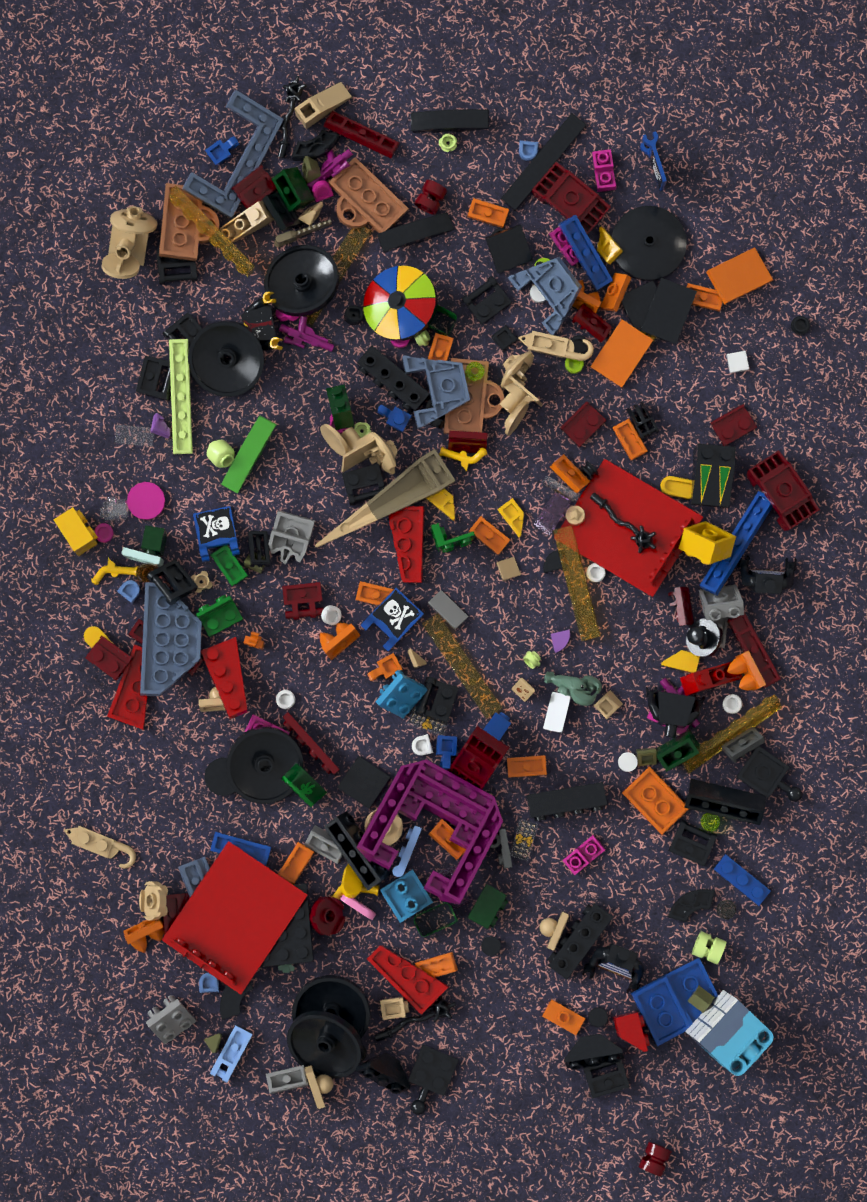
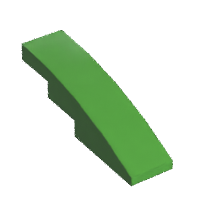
[221,415,277,494]

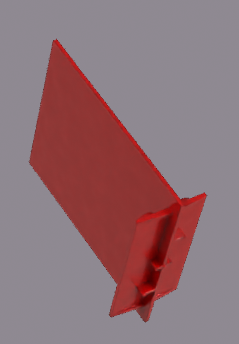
[554,459,703,597]
[162,841,308,995]

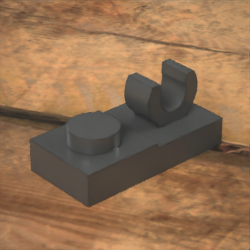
[721,727,765,763]
[490,829,512,869]

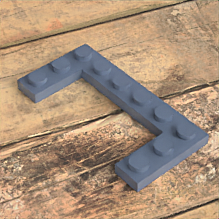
[182,90,284,218]

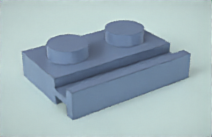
[178,857,210,897]

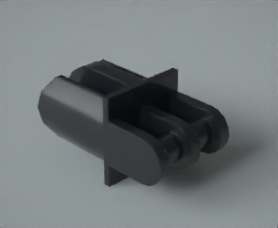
[626,401,659,440]

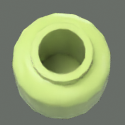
[207,440,235,468]

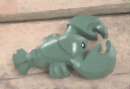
[544,671,602,706]

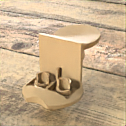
[102,206,157,279]
[499,351,543,436]
[320,424,398,475]

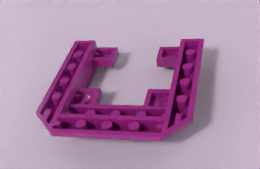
[356,759,503,904]

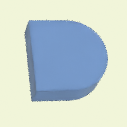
[519,141,539,161]
[117,580,140,604]
[199,973,219,993]

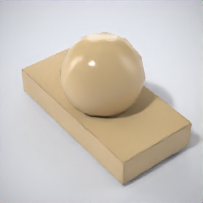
[199,687,226,712]
[539,912,569,950]
[305,1065,334,1109]

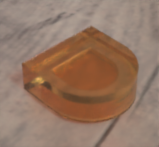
[136,564,157,583]

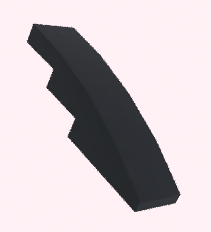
[411,109,489,133]
[377,212,454,253]

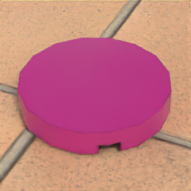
[127,482,165,520]

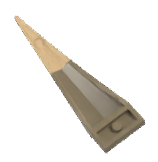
[315,449,456,547]

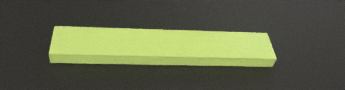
[169,339,193,454]

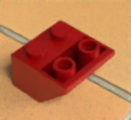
[613,1011,650,1052]

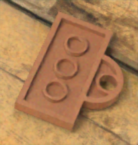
[328,157,409,233]
[159,183,219,261]
[444,358,504,434]

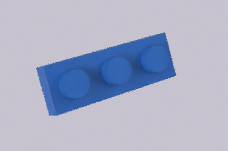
[210,832,272,866]
[713,854,771,906]

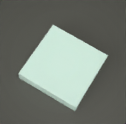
[122,547,164,567]

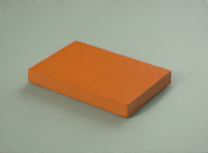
[706,247,773,305]
[590,319,653,388]
[622,766,689,835]

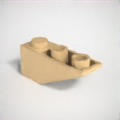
[294,82,352,129]
[217,201,274,247]

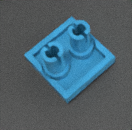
[376,670,427,719]
[380,869,433,923]

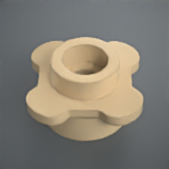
[191,571,212,593]

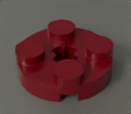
[309,897,345,936]

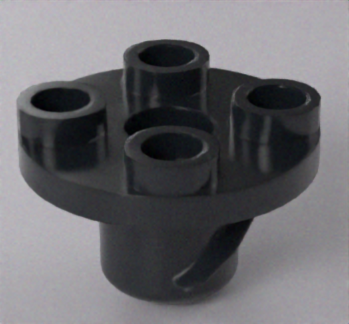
[686,619,723,657]

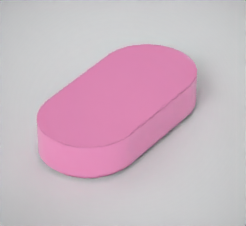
[340,895,376,920]

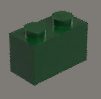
[272,167,315,212]
[326,384,354,430]
[141,525,168,556]
[656,729,700,772]
[467,884,508,929]

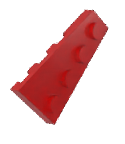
[388,506,425,583]
[200,637,248,719]
[107,645,148,730]
[367,945,449,1015]

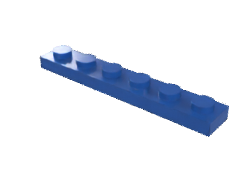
[700,491,773,596]

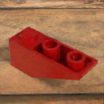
[680,662,743,696]

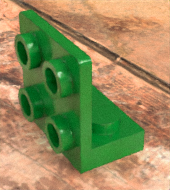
[431,523,475,553]
[196,595,243,638]

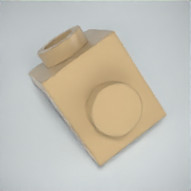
[380,997,409,1020]

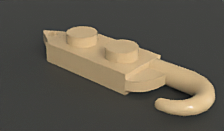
[518,331,594,361]
[64,826,136,869]

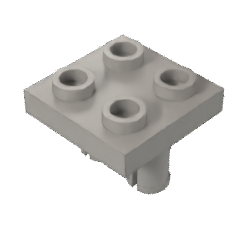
[146,995,196,1044]

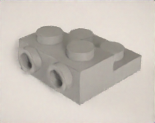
[699,584,744,621]

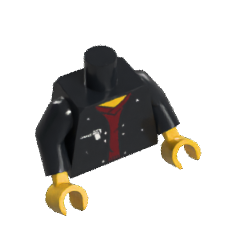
[241,292,283,351]

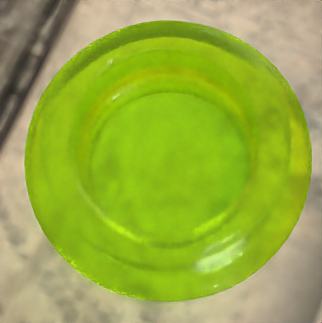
[700,813,720,832]

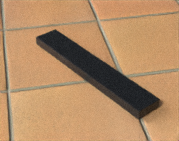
[501,113,586,211]

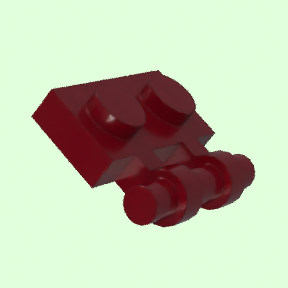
[282,582,323,620]

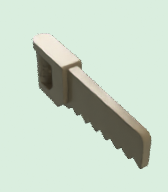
[274,219,332,248]

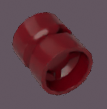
[414,180,448,215]
[638,1141,672,1177]

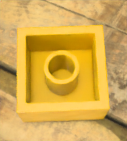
[53,507,98,556]
[679,521,736,565]

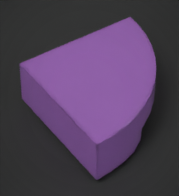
[150,413,170,438]
[550,630,570,653]

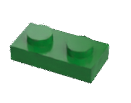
[211,545,248,587]

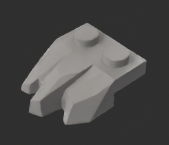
[268,510,315,565]

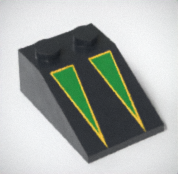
[691,443,736,508]

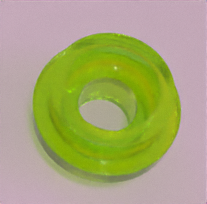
[465,362,484,381]

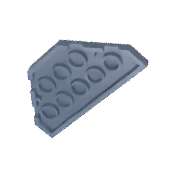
[140,582,202,696]

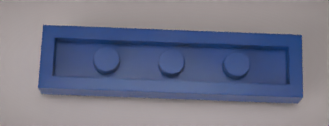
[558,215,613,290]

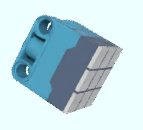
[685,990,774,1076]

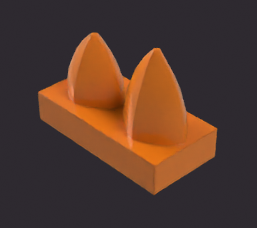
[572,280,602,313]
[319,622,360,660]
[727,650,766,691]
[124,918,164,953]

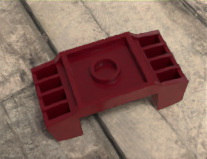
[532,162,611,235]
[746,450,820,531]
[448,725,510,789]

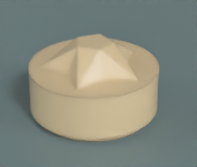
[566,506,585,526]

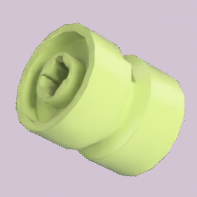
[692,931,726,965]

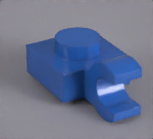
[205,136,240,167]
[377,405,412,433]
[436,735,457,770]

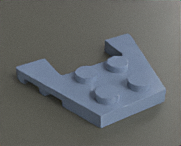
[508,257,582,335]
[402,355,470,429]

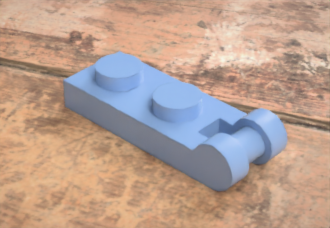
[392,826,422,877]
[210,1025,253,1083]

